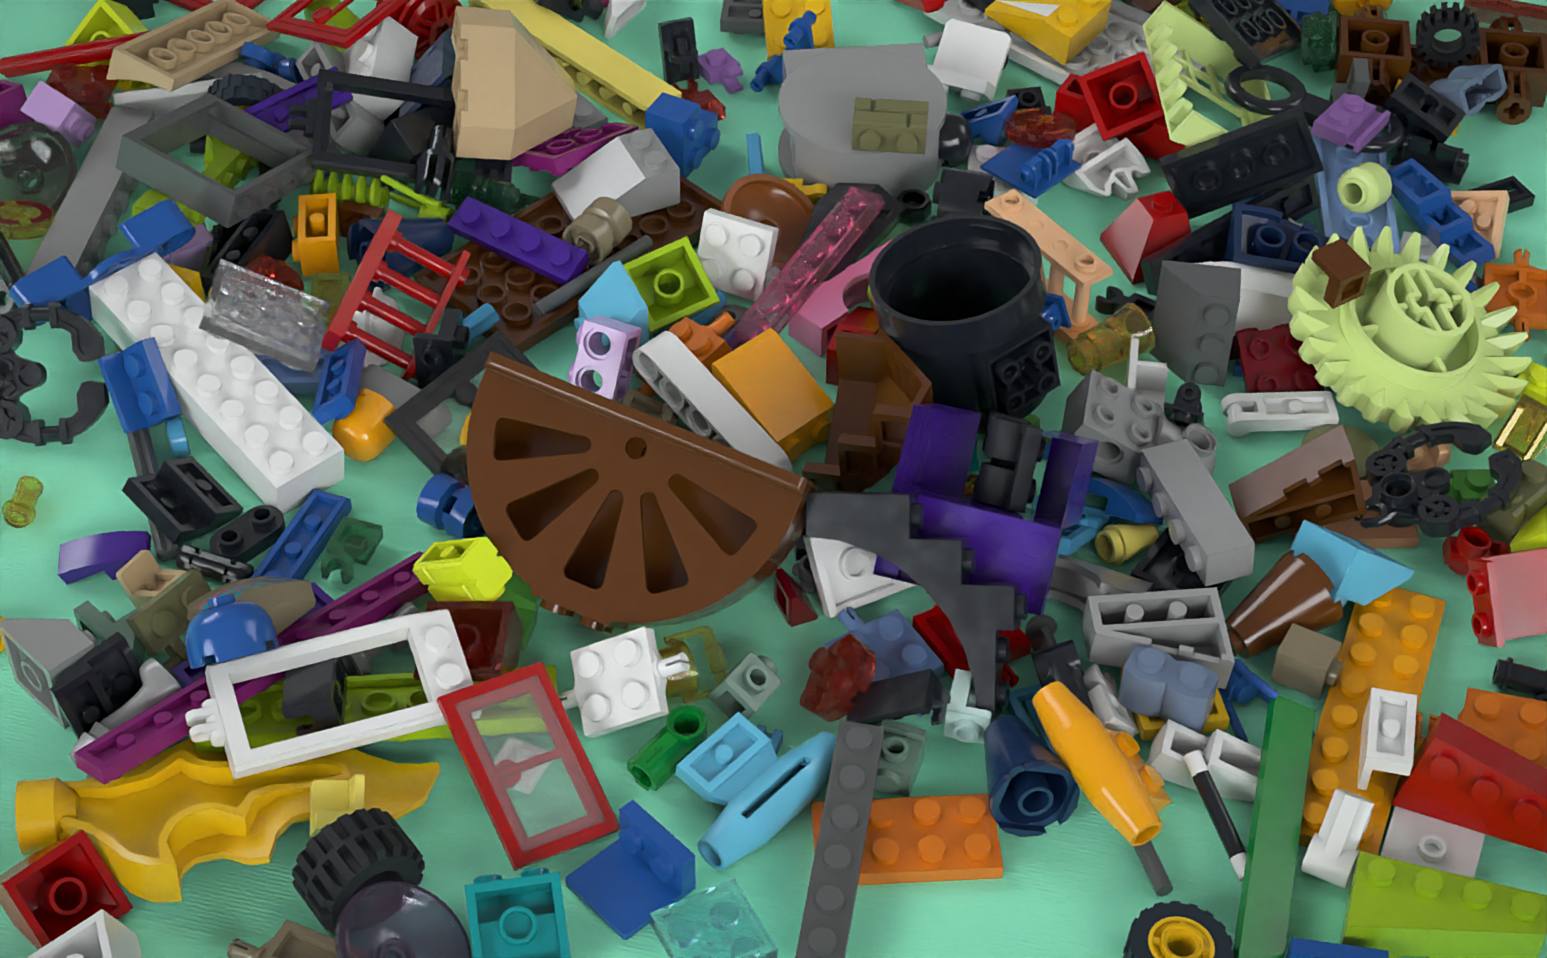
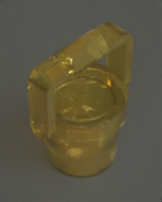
[658,626,728,705]

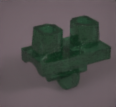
[1301,10,1338,73]

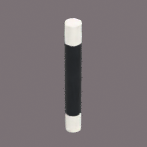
[1183,750,1247,881]

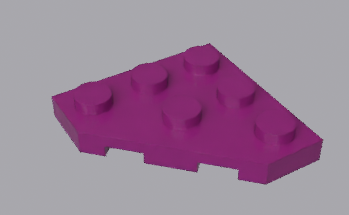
[512,122,639,176]

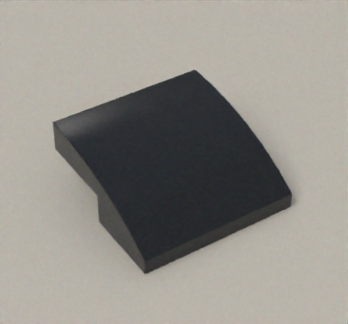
[122,456,244,544]
[50,632,143,740]

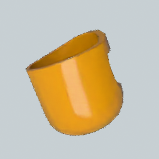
[331,388,397,462]

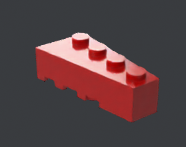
[1391,712,1547,853]

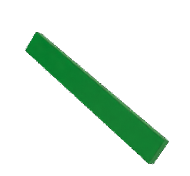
[1233,696,1316,958]

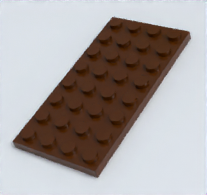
[413,175,722,353]

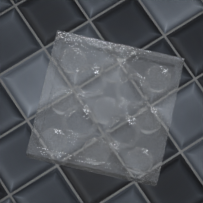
[199,259,330,374]

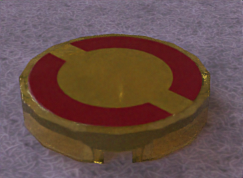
[0,200,56,240]

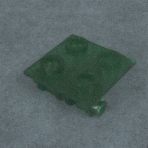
[443,171,540,216]

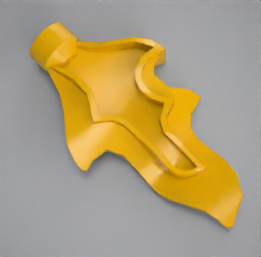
[15,738,441,903]

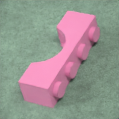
[788,238,894,357]

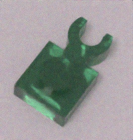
[320,516,383,585]

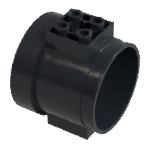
[869,215,1061,434]

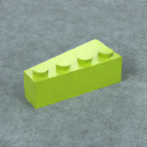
[1340,851,1547,958]

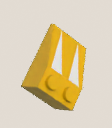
[985,0,1112,66]

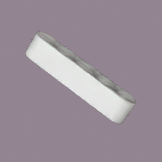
[632,331,792,472]

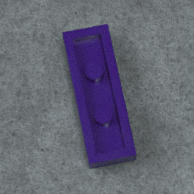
[242,66,353,133]

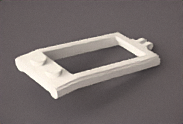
[185,609,481,780]

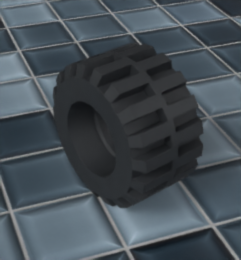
[292,808,425,936]

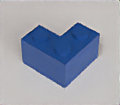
[645,92,720,178]

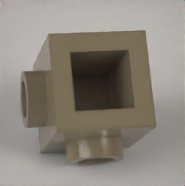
[1270,623,1344,700]

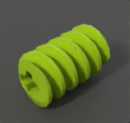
[309,170,390,215]

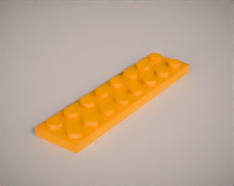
[1299,587,1446,855]

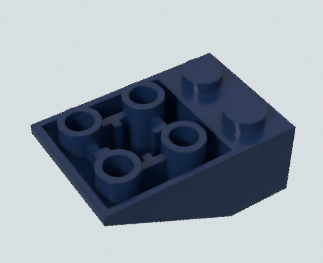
[399,28,456,117]

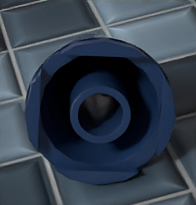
[347,218,454,292]
[984,716,1080,837]

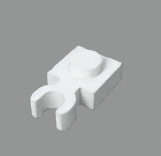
[1082,664,1139,737]

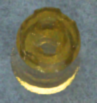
[1066,303,1155,376]

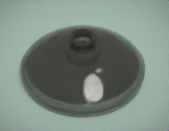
[0,122,77,226]

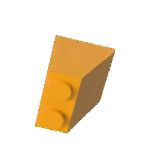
[712,328,835,462]

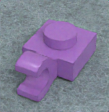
[698,47,743,94]

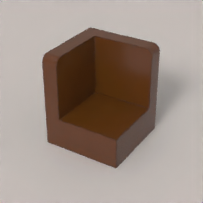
[1311,238,1372,309]

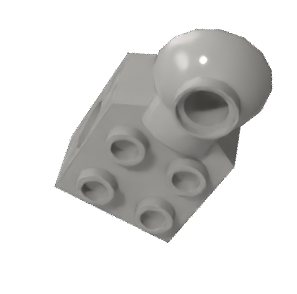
[1061,369,1217,486]

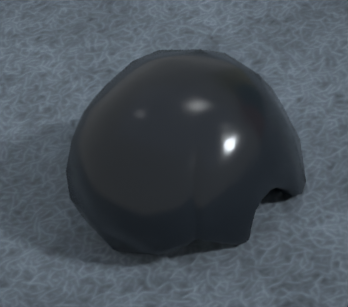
[938,113,974,167]

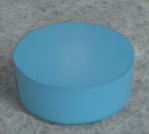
[165,416,191,458]

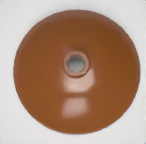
[721,174,815,273]

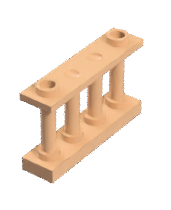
[984,189,1113,353]

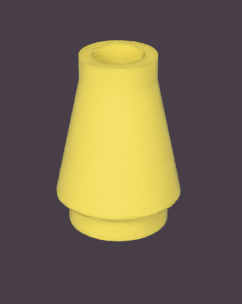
[1095,523,1159,565]

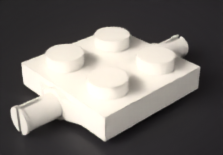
[558,626,690,738]

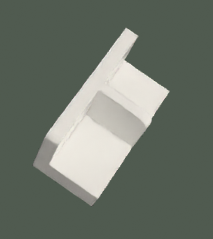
[1125,338,1168,412]
[1357,688,1417,790]

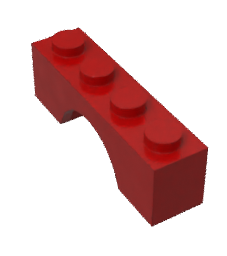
[1053,73,1186,161]

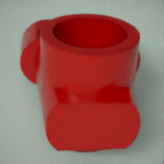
[1442,526,1509,575]

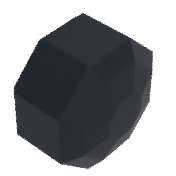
[896,189,932,223]

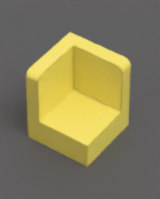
[310,774,365,837]

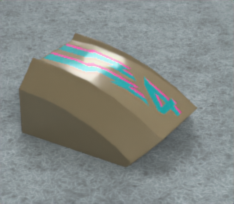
[186,576,316,635]

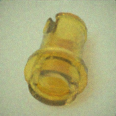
[2,476,44,528]

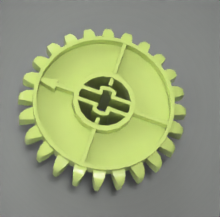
[1287,226,1532,435]

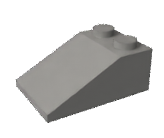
[551,128,680,221]

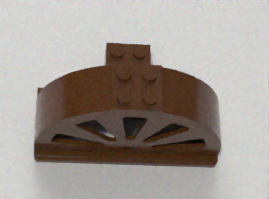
[466,351,825,634]

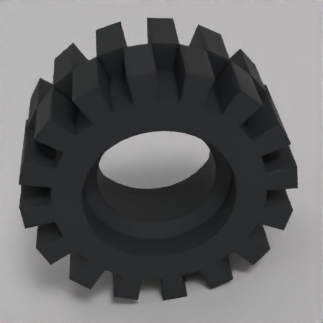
[1416,2,1480,69]

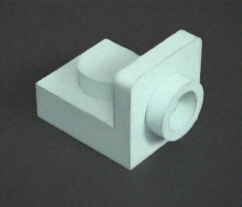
[944,669,992,744]

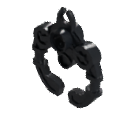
[0,302,109,446]
[1353,422,1523,538]

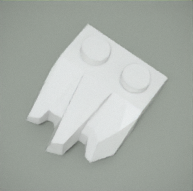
[1062,123,1151,201]

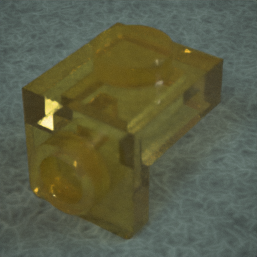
[308,272,351,325]

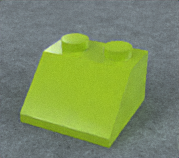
[623,236,720,334]

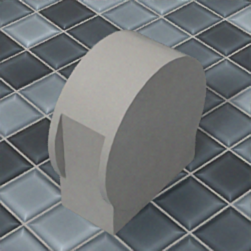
[778,43,947,200]

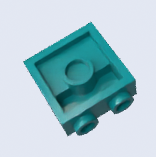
[464,868,571,958]

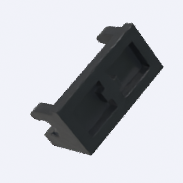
[281,657,348,736]
[846,668,951,726]

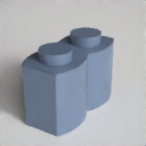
[1429,64,1507,116]
[1118,645,1219,733]

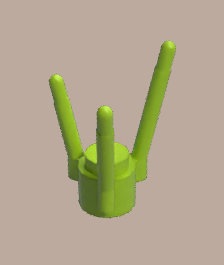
[380,175,455,224]

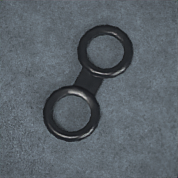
[1224,64,1406,154]

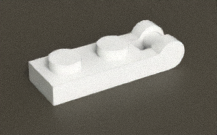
[1221,391,1339,438]

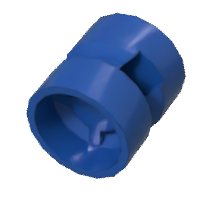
[416,473,485,540]

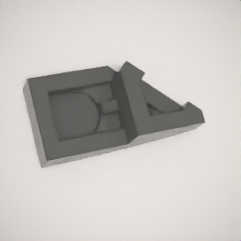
[1328,58,1370,102]

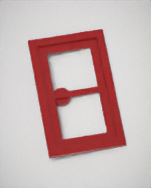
[266,0,408,49]

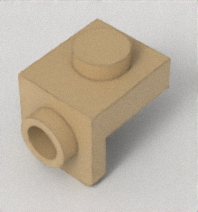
[116,550,186,608]

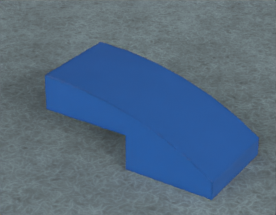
[1087,476,1164,525]

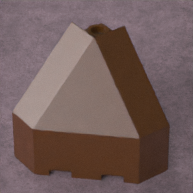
[802,327,933,492]

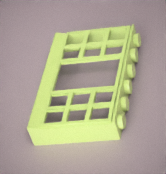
[1142,0,1271,194]

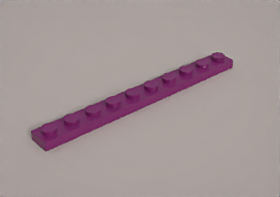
[74,551,429,785]

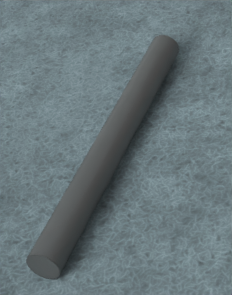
[532,235,654,318]

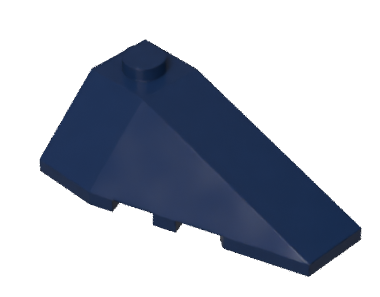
[1223,203,1371,274]

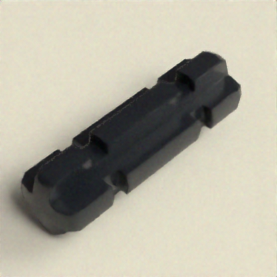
[175,544,254,583]

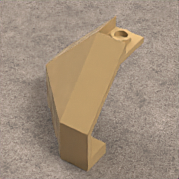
[451,6,578,160]

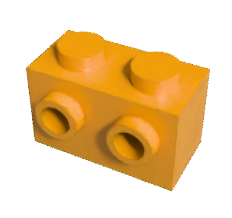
[292,193,340,277]

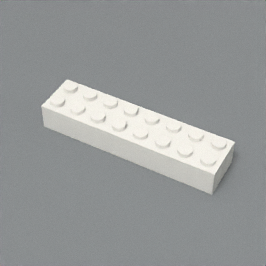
[89,252,344,515]

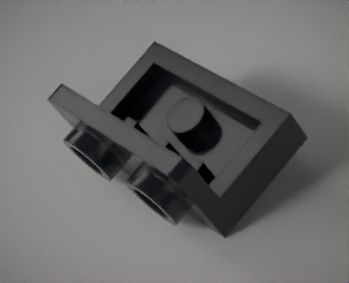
[413,308,469,399]

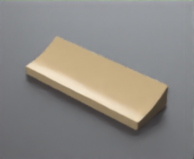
[106,0,281,92]

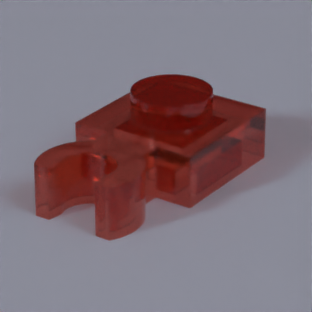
[672,78,726,121]

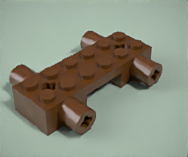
[1334,3,1547,125]

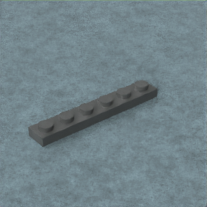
[795,720,885,958]

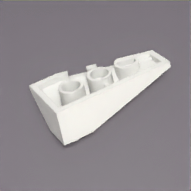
[1195,261,1295,337]

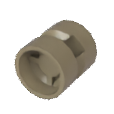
[563,197,632,266]

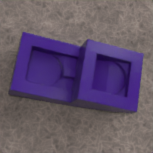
[58,531,151,585]

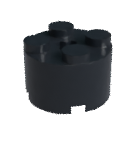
[931,167,995,220]

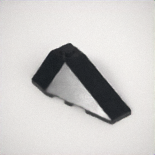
[786,183,906,299]

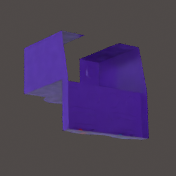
[873,403,1099,616]

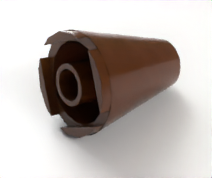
[1225,550,1343,659]

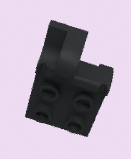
[972,411,1046,513]

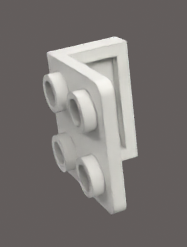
[927,19,1011,103]

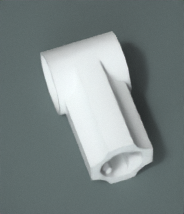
[1301,788,1375,889]

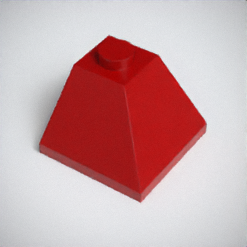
[1077,51,1165,142]
[1100,190,1192,285]
[0,829,133,950]

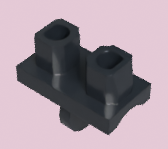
[658,17,700,85]

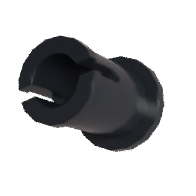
[1492,657,1547,695]

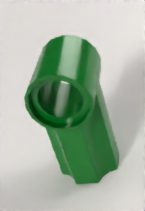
[627,705,707,791]

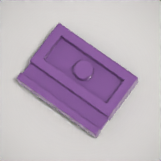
[1311,93,1391,153]

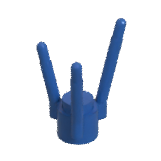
[1218,659,1315,743]

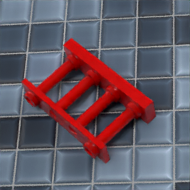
[319,209,471,382]

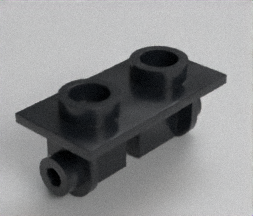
[1390,133,1470,185]
[1164,382,1205,426]

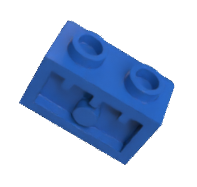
[98,337,183,434]

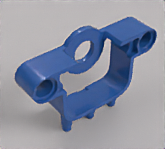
[8,199,196,327]

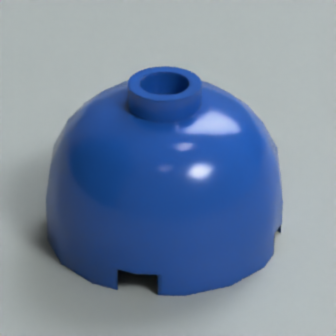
[185,593,279,669]

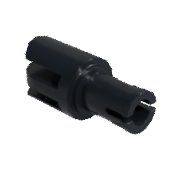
[414,125,456,202]

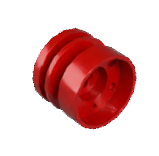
[376,0,463,60]

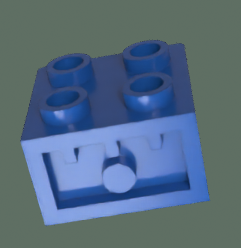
[565,800,696,940]

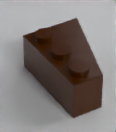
[1228,424,1367,544]

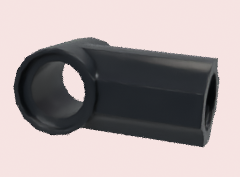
[1030,639,1094,713]

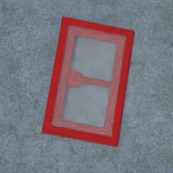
[436,661,620,871]

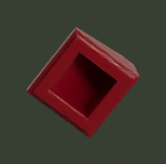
[774,568,818,627]

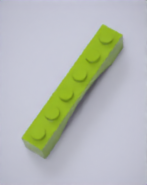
[131,134,259,228]

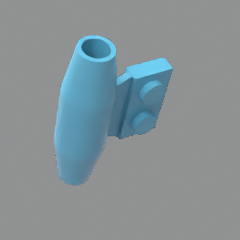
[675,712,837,871]

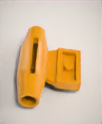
[1032,682,1172,846]

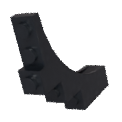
[806,491,1028,719]

